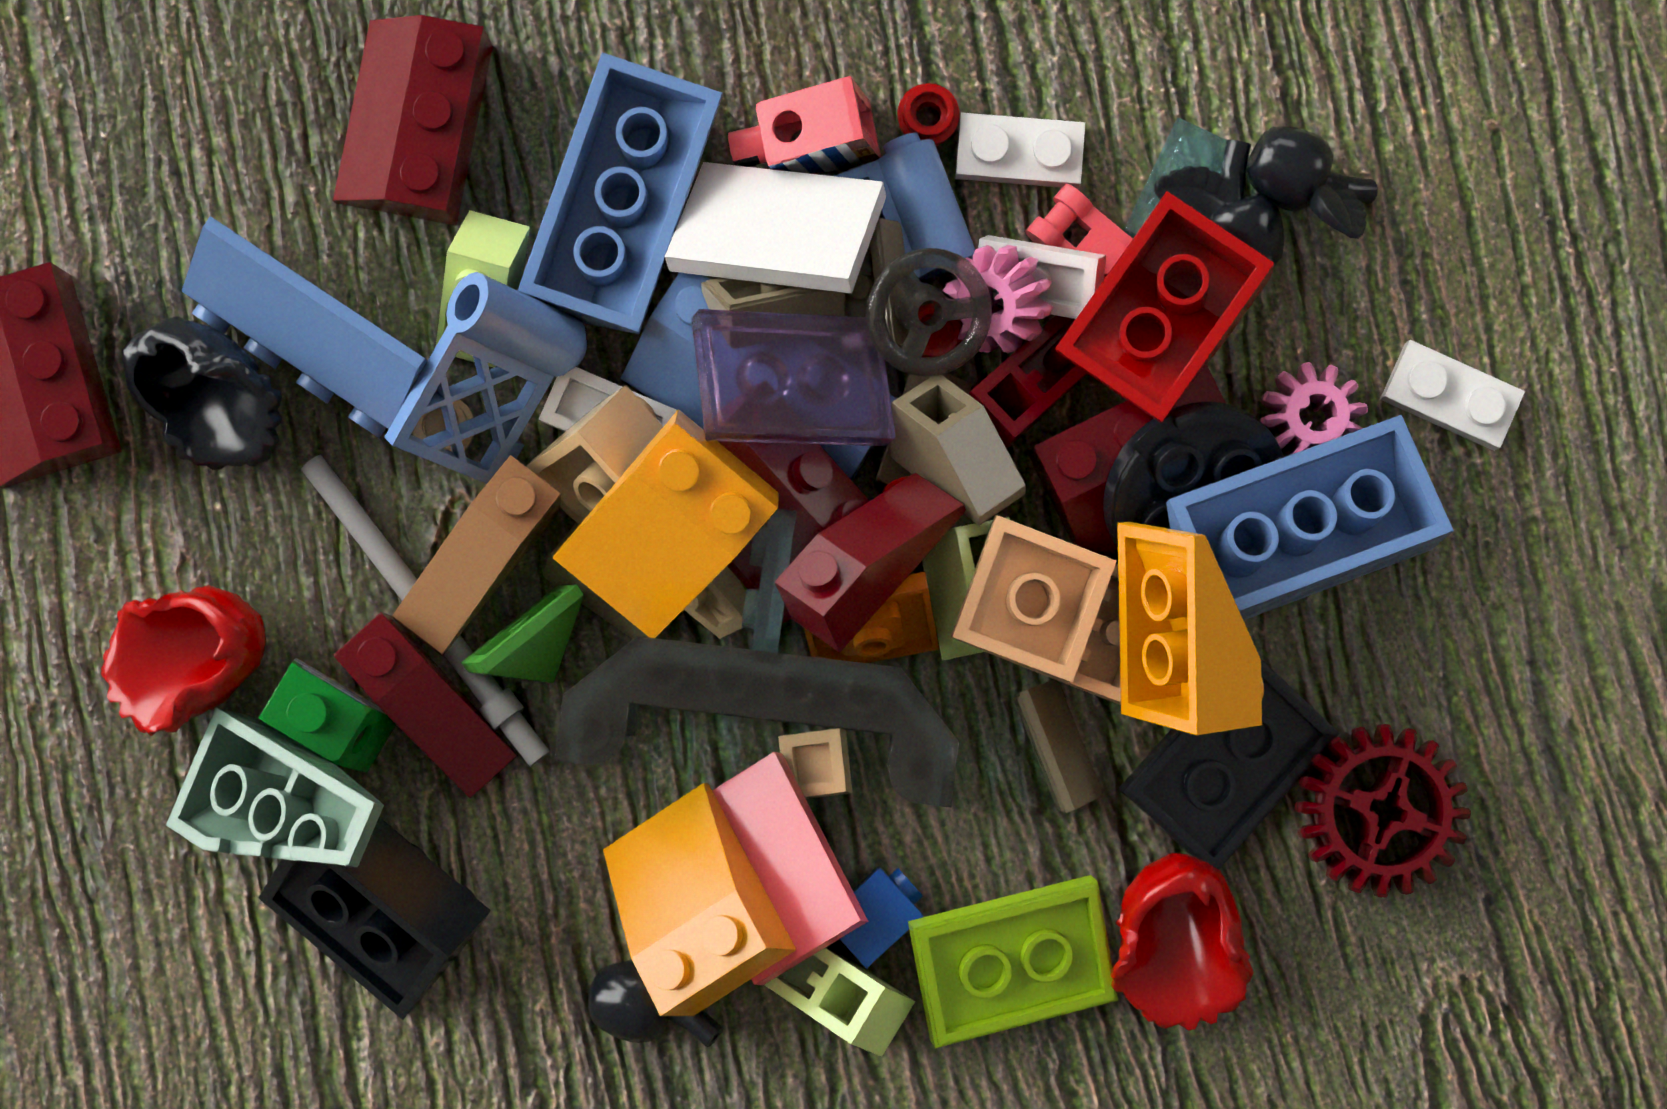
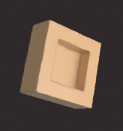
[778,728,852,799]

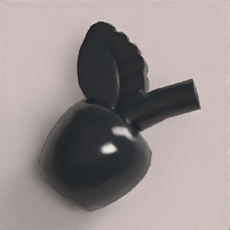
[1246,126,1378,239]
[1154,140,1284,266]
[588,960,724,1047]

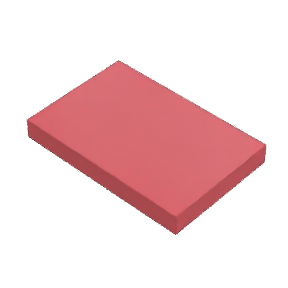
[712,752,869,985]

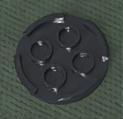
[1103,402,1284,549]

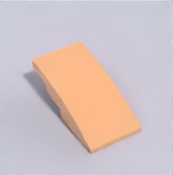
[951,515,1121,705]

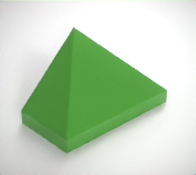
[461,585,584,683]

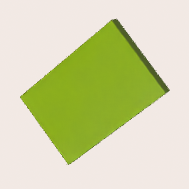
[908,875,1118,1048]

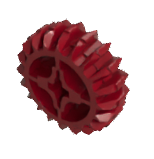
[1295,724,1471,897]

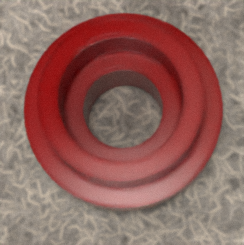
[897,83,960,146]

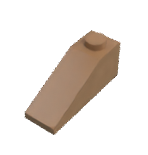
[392,455,561,657]

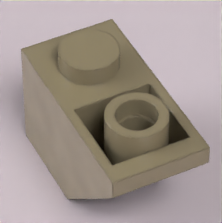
[890,372,1026,525]

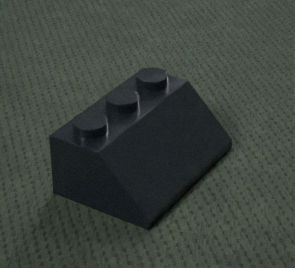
[258,817,491,1020]

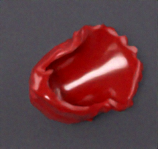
[101,585,266,736]
[1111,853,1254,1031]

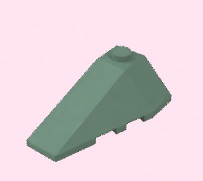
[166,707,384,868]

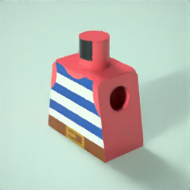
[728,76,881,174]

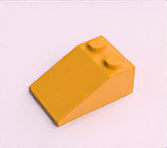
[553,409,779,640]
[1118,522,1264,735]
[603,783,797,1016]

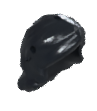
[122,316,282,470]

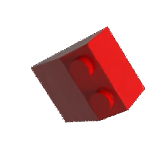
[1055,191,1275,424]

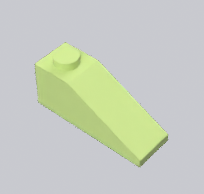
[765,946,915,1057]

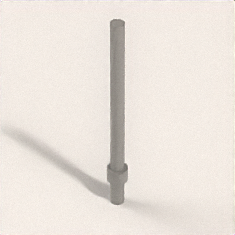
[301,455,550,767]

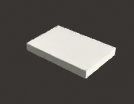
[665,162,886,294]

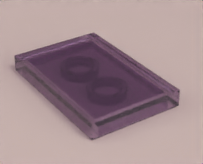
[691,309,896,446]

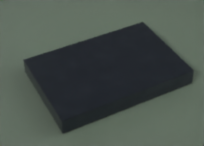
[1118,658,1340,870]

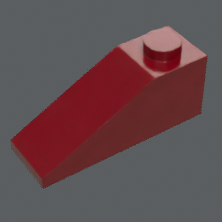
[968,315,1088,450]
[774,473,966,653]
[333,612,518,798]

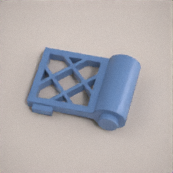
[834,133,976,284]
[384,272,587,484]

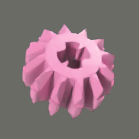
[942,245,1054,353]
[1259,362,1368,455]

